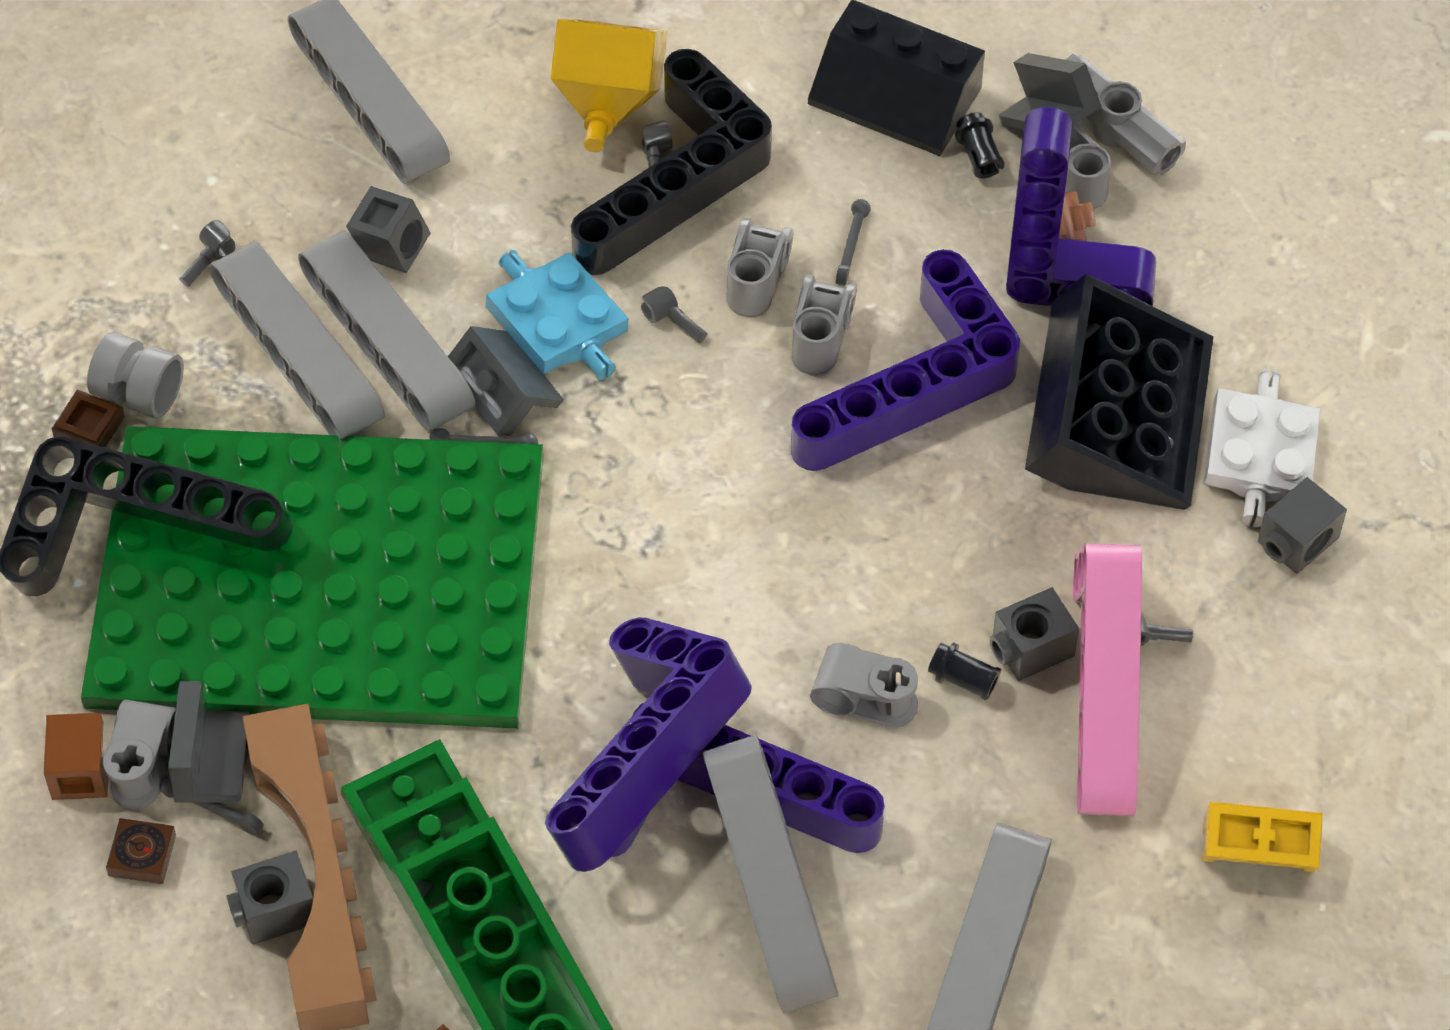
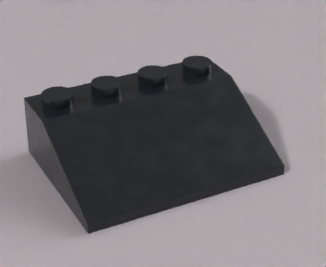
[1025,274,1214,510]

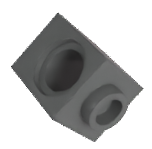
[346,186,431,273]
[1258,477,1347,574]
[990,587,1079,681]
[226,850,313,945]

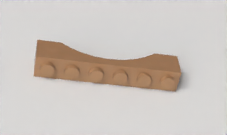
[243,704,377,1030]

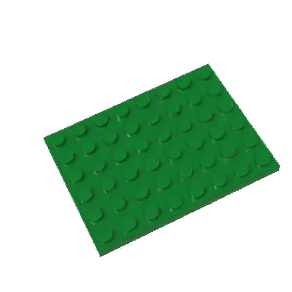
[81,426,543,729]

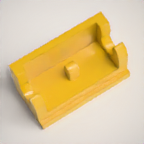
[1201,801,1323,873]

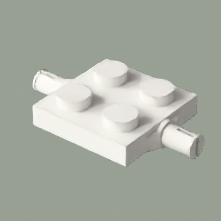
[1203,369,1320,528]

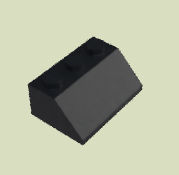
[808,0,985,156]

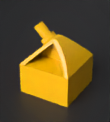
[550,18,668,152]

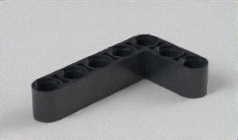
[571,49,772,275]
[0,437,293,596]

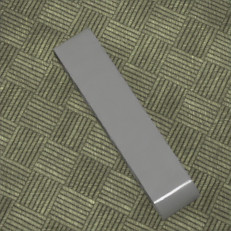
[288,0,450,184]
[298,230,475,432]
[209,241,385,440]
[703,735,839,1014]
[927,823,1052,1030]

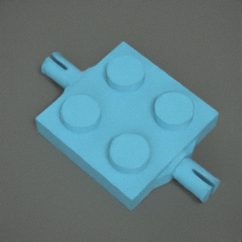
[486,250,629,380]

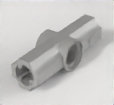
[1065,54,1186,175]

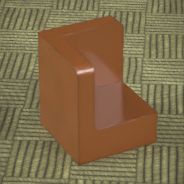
[43,713,108,800]

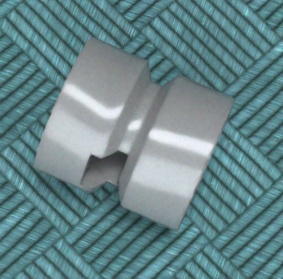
[87,332,184,419]

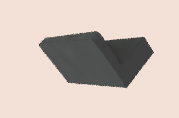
[999,53,1102,129]
[448,326,564,436]
[168,681,250,803]

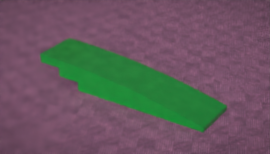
[341,739,613,1030]

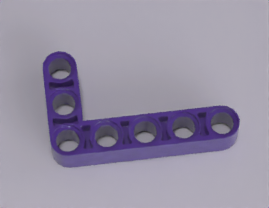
[1006,107,1157,306]
[791,249,1020,471]
[545,617,752,872]
[611,703,885,857]

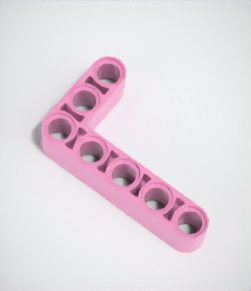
[1073,543,1142,816]

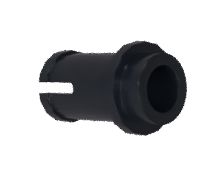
[955,112,1005,178]
[928,642,1001,700]

